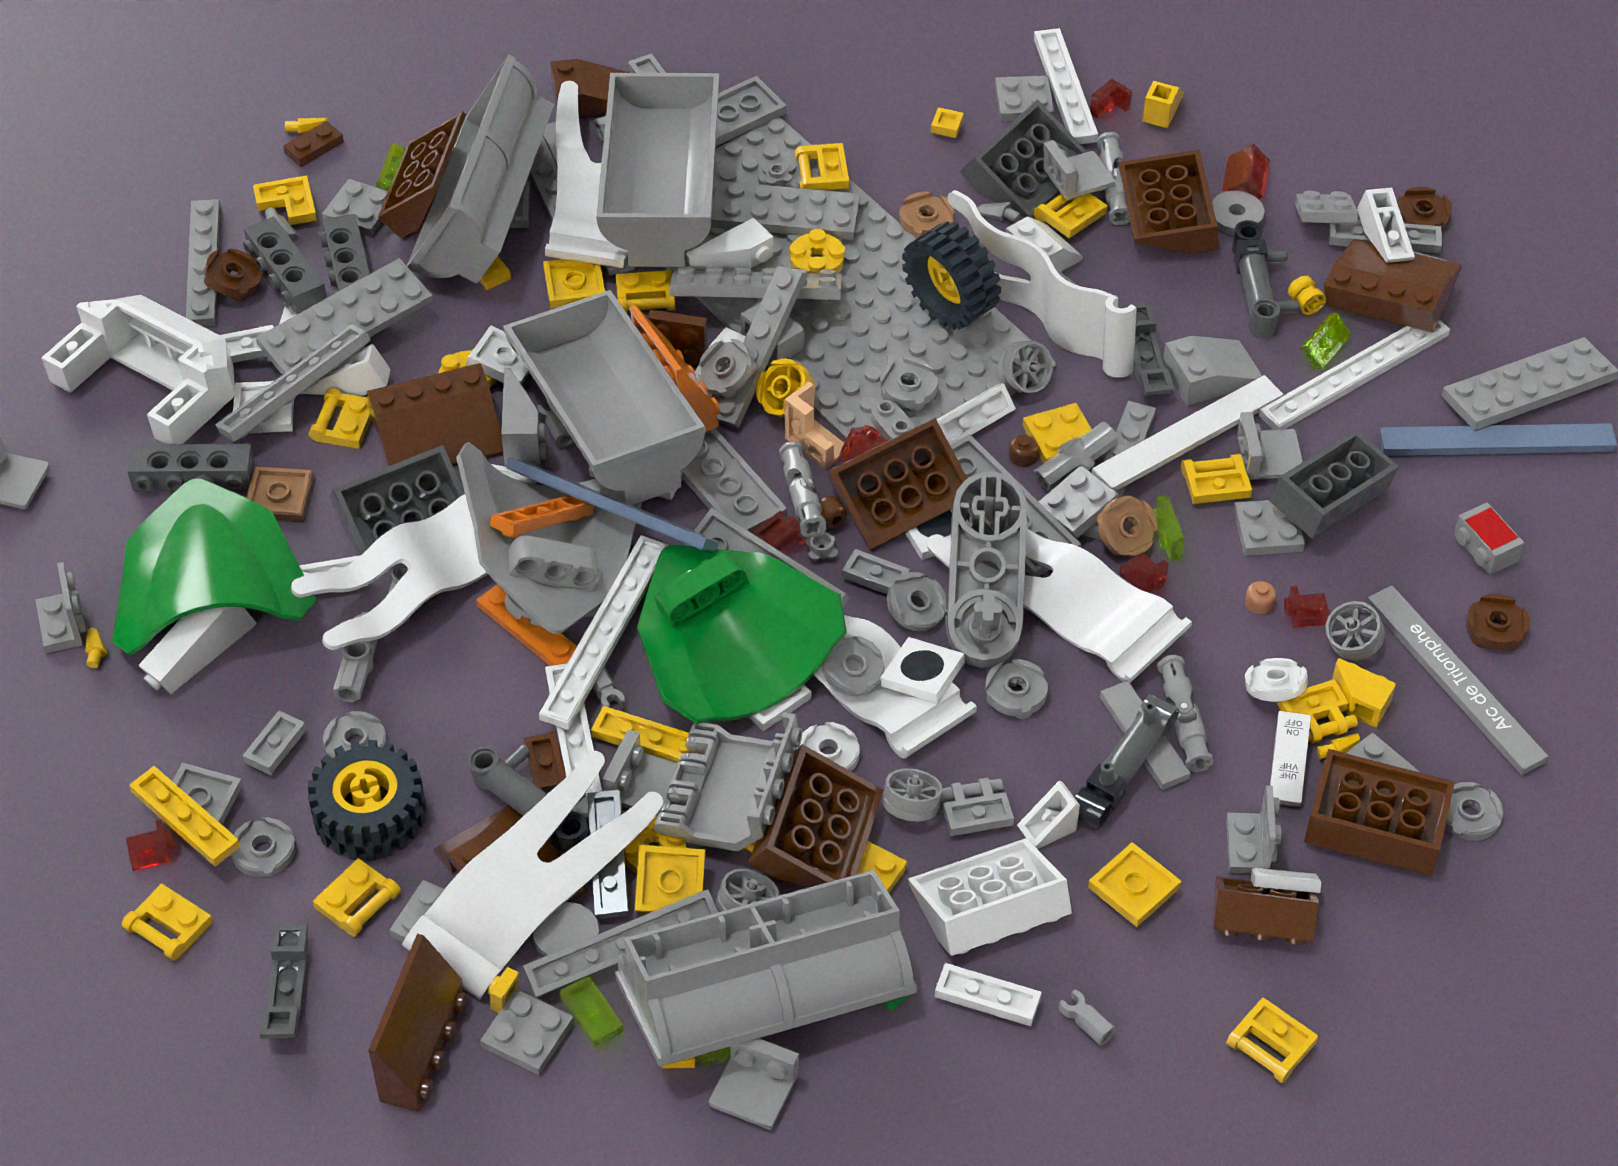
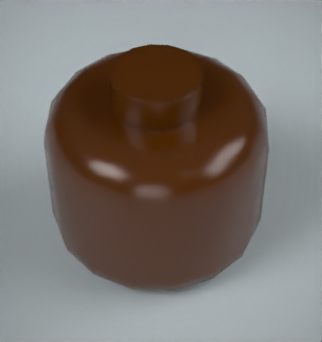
[1008,435,1038,467]
[820,496,847,530]

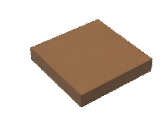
[246,466,314,522]

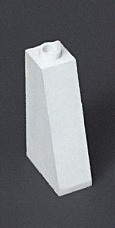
[139,607,257,694]

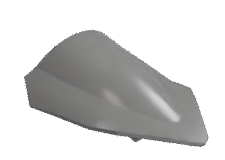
[456,442,642,634]

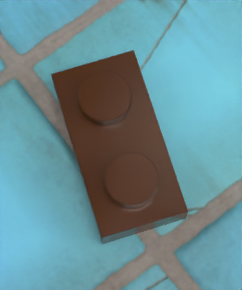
[283,121,344,167]
[524,732,566,794]

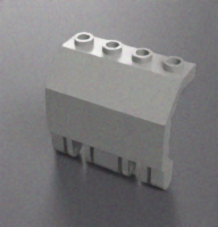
[654,712,802,851]

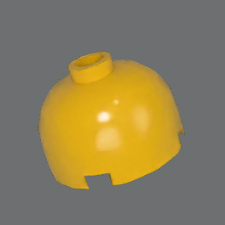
[756,358,815,418]

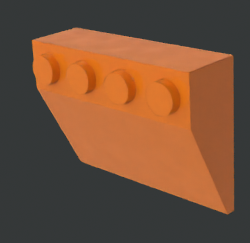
[630,305,720,432]

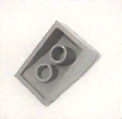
[1163,336,1262,406]
[501,368,547,468]

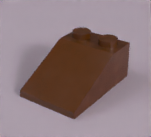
[550,59,630,119]

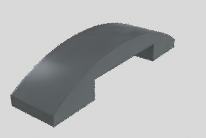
[1122,302,1174,396]
[260,924,308,1039]

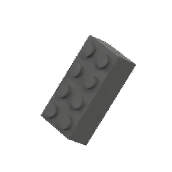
[1269,429,1399,539]

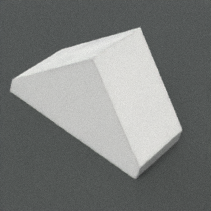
[1017,781,1080,849]

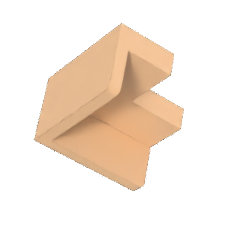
[785,382,849,470]

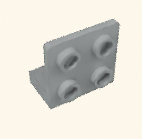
[1044,140,1115,200]
[1237,412,1303,480]
[0,434,50,509]
[35,562,86,654]
[603,730,678,816]
[1226,785,1281,875]
[709,1038,799,1130]

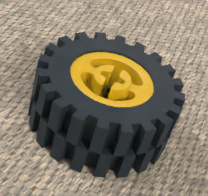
[902,221,1001,330]
[307,740,426,861]

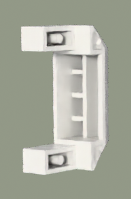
[41,295,235,444]

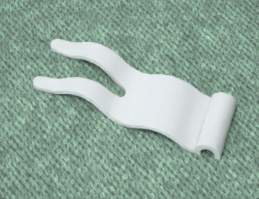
[545,81,628,269]
[948,190,1137,377]
[291,494,488,650]
[927,496,1192,683]
[813,615,977,759]
[402,751,663,1000]

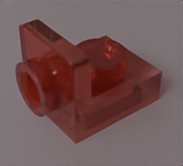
[1090,78,1132,119]
[837,425,887,463]
[752,510,805,551]
[1119,552,1169,593]
[1284,586,1330,628]
[126,819,175,871]

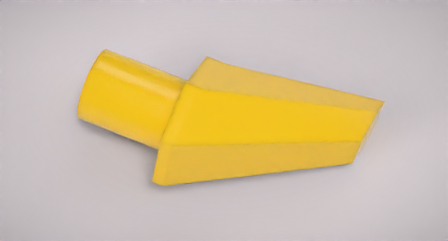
[285,118,328,135]
[85,627,108,669]
[1317,733,1360,759]

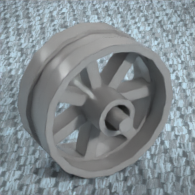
[998,341,1053,393]
[1325,601,1385,661]
[882,768,943,822]
[716,869,779,912]

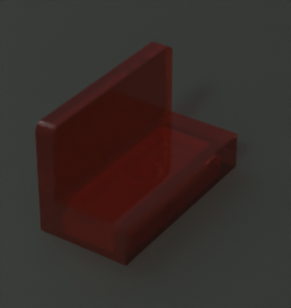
[1222,143,1270,200]

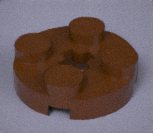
[1397,187,1452,232]
[204,249,262,301]
[1466,594,1530,650]

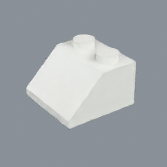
[1006,217,1083,275]

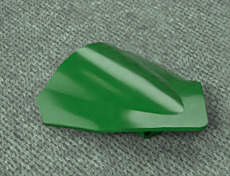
[112,478,317,655]
[637,545,847,724]

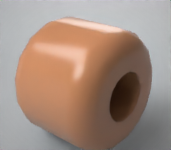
[1245,581,1277,614]

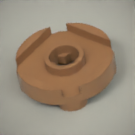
[899,191,954,238]
[1097,496,1157,557]

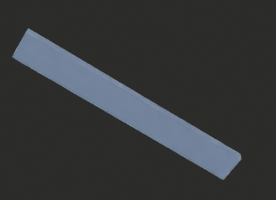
[1379,423,1617,456]
[505,457,719,552]

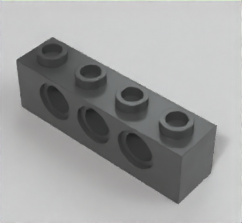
[319,214,370,294]
[243,216,327,315]
[127,444,255,491]

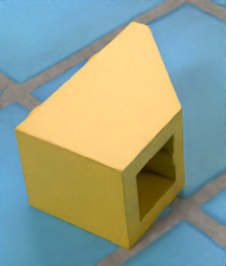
[1142,81,1184,128]
[1332,658,1396,728]

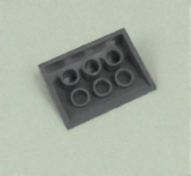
[960,99,1087,218]
[330,445,465,555]

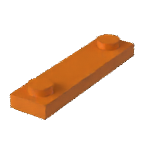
[490,495,594,538]
[476,584,577,666]

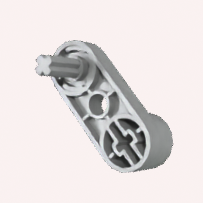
[946,471,1027,668]

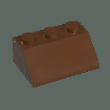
[1212,876,1319,945]

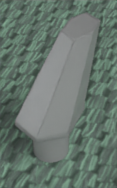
[977,202,1021,223]
[265,207,299,240]

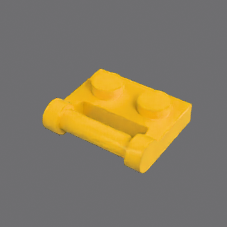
[794,143,849,190]
[1033,193,1108,238]
[616,270,675,313]
[308,388,372,449]
[1181,454,1252,504]
[312,858,402,937]
[121,883,213,961]
[1226,997,1319,1083]

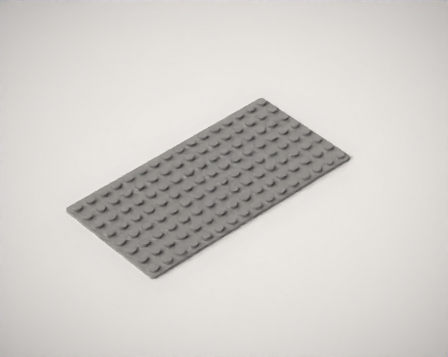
[664,117,1056,455]

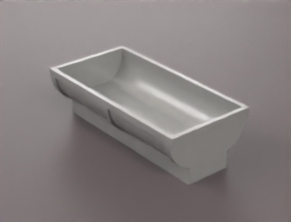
[407,54,554,284]
[596,73,719,267]
[503,290,705,505]
[615,870,917,1067]

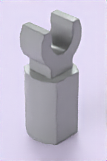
[537,404,574,448]
[592,667,625,708]
[1059,989,1116,1046]

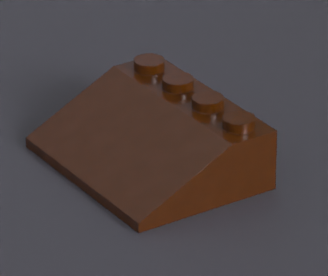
[377,111,466,238]
[1118,150,1218,254]
[1324,239,1462,333]
[367,363,504,467]
[828,418,968,550]
[748,744,884,887]
[1304,749,1455,876]
[368,933,468,1112]

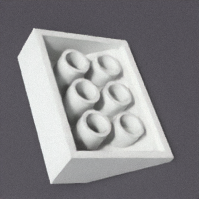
[908,838,1072,956]

